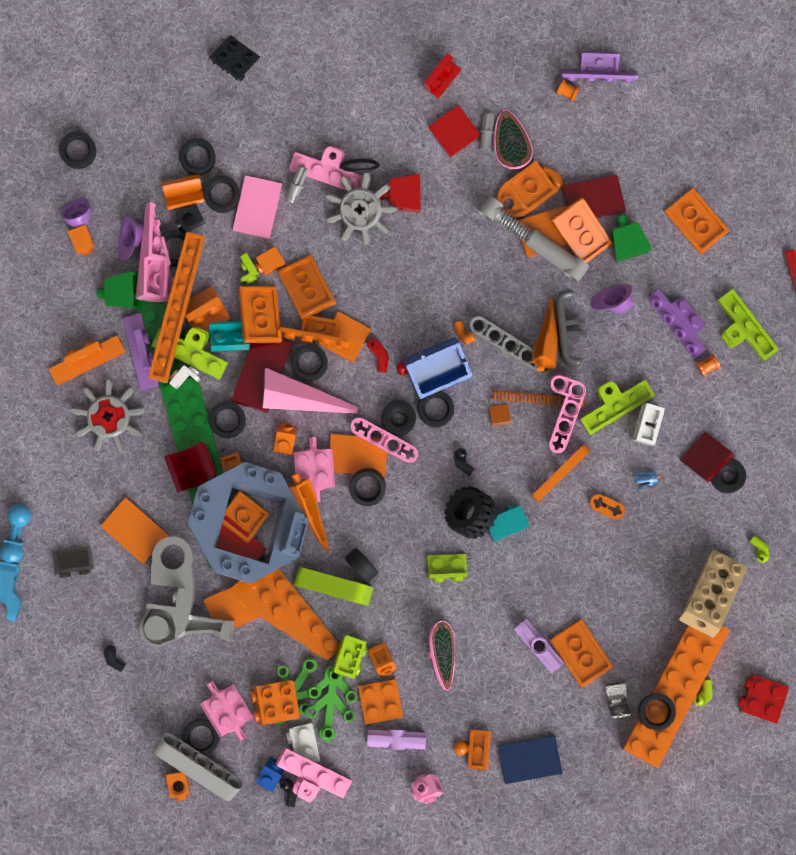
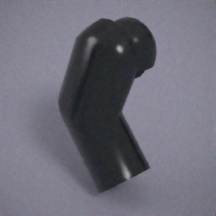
[103,645,126,672]
[280,779,297,807]

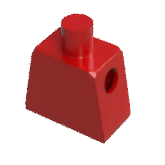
[380,174,421,213]

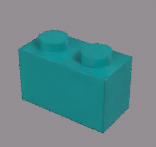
[489,504,530,542]

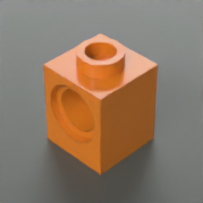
[68,225,96,256]
[255,246,286,277]
[166,772,191,801]

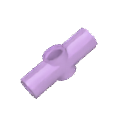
[514,619,564,674]
[367,729,426,750]

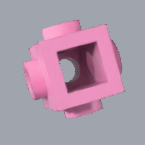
[411,774,444,804]

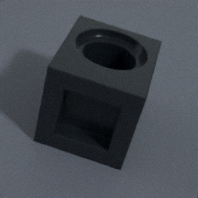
[174,204,206,233]

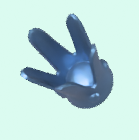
[633,470,662,491]

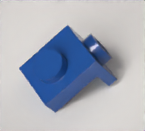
[256,757,285,792]

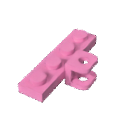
[289,146,363,190]
[275,747,352,802]

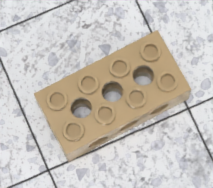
[679,549,748,638]

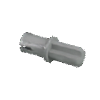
[479,113,495,152]
[285,165,308,204]

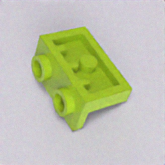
[427,554,467,582]
[332,635,367,679]

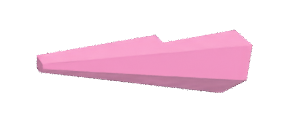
[135,202,174,302]
[262,368,358,413]

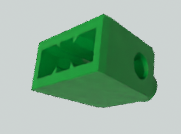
[611,215,652,263]
[96,272,142,309]

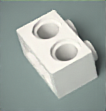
[632,403,665,446]

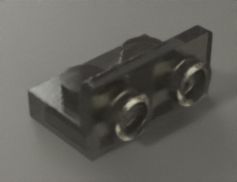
[52,546,94,578]

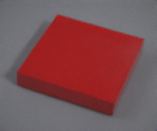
[428,105,481,158]

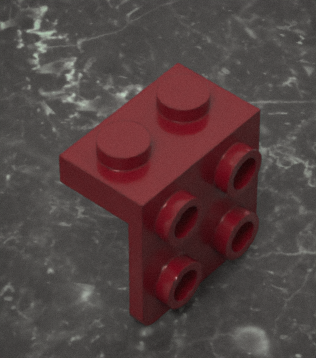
[164,442,217,493]

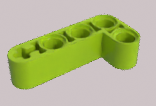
[293,566,374,606]

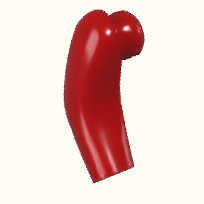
[367,338,389,373]

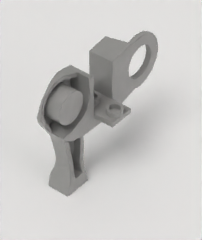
[139,537,235,648]

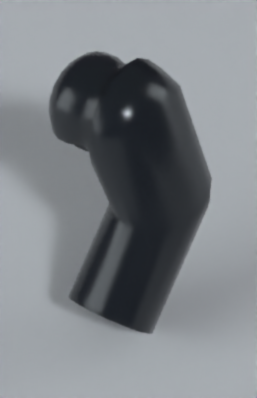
[454,448,475,476]

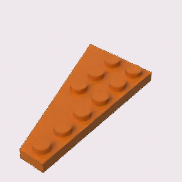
[225,562,340,661]

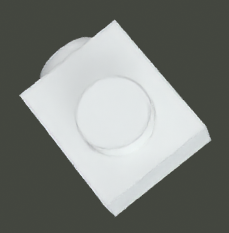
[170,366,200,390]

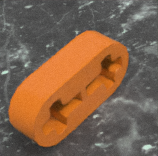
[590,494,625,520]

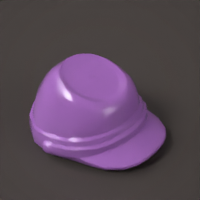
[60,198,91,228]

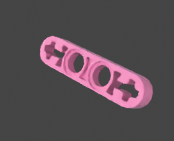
[351,418,418,463]

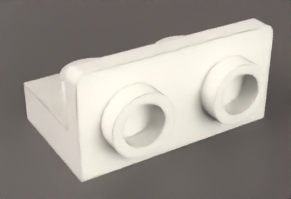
[286,723,321,762]

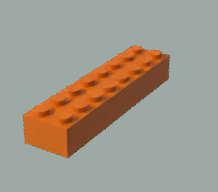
[622,625,730,768]

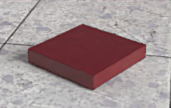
[680,432,734,483]

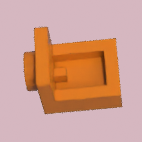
[273,423,298,455]

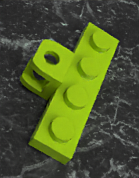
[717,289,779,362]
[151,326,229,380]
[580,379,655,435]

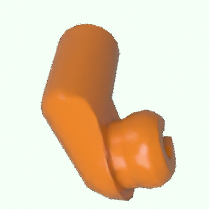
[543,166,564,191]

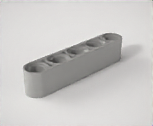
[470,316,551,376]
[153,733,243,801]

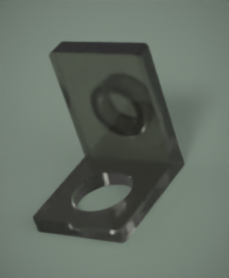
[605,682,631,719]

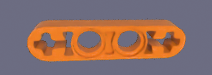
[532,444,591,502]

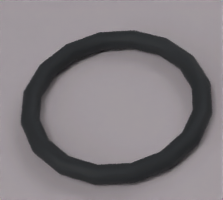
[341,159,380,173]

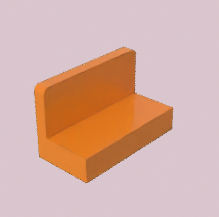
[162,174,204,210]

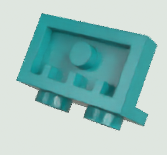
[209,321,249,352]

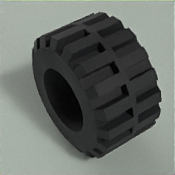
[444,486,498,539]

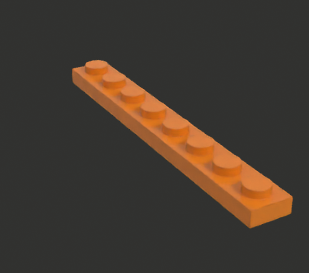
[148,232,206,383]

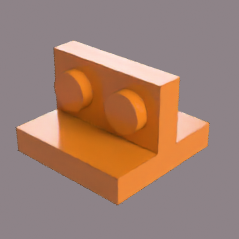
[185,286,231,338]

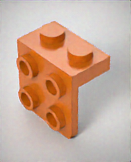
[250,680,300,725]

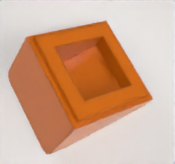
[489,404,511,425]

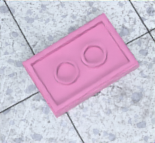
[233,175,282,239]

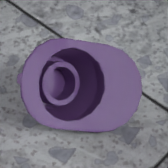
[118,216,144,261]
[590,284,634,314]

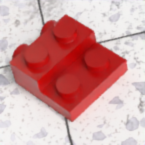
[738,675,789,724]

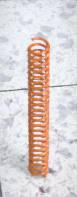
[490,390,585,408]

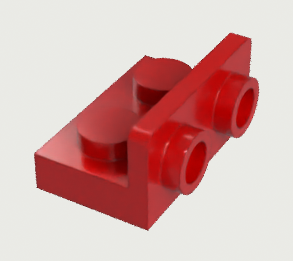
[424,53,461,99]

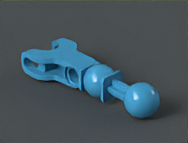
[0,503,31,622]

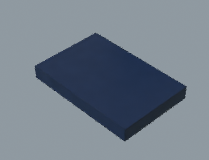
[498,735,562,784]

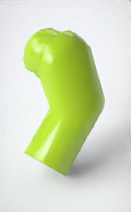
[749,535,769,563]
[694,680,713,707]

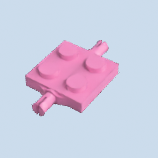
[294,437,335,503]
[200,681,253,741]

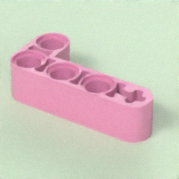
[549,374,586,453]

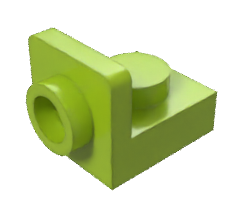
[240,253,259,285]

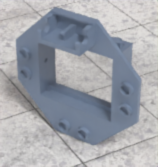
[187,462,309,584]

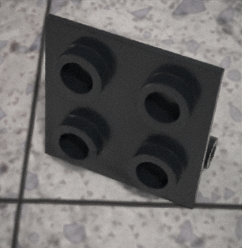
[209,35,260,81]

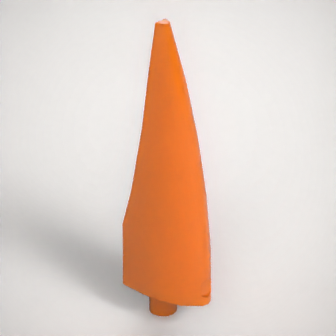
[531,297,558,372]
[288,473,329,553]

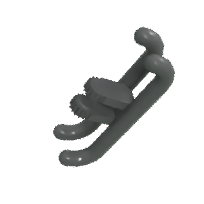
[555,290,587,367]

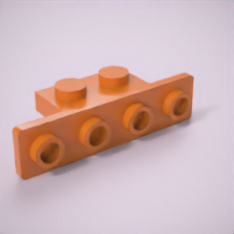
[278,316,355,349]
[49,336,125,385]

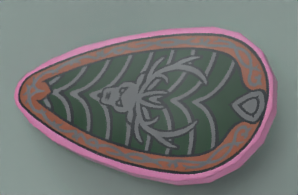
[494,110,533,169]
[428,621,455,690]

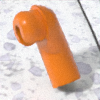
[453,321,475,345]

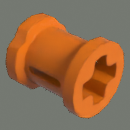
[556,79,580,103]
[695,353,720,377]

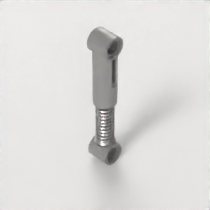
[477,196,589,283]

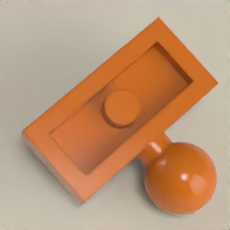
[453,730,491,770]

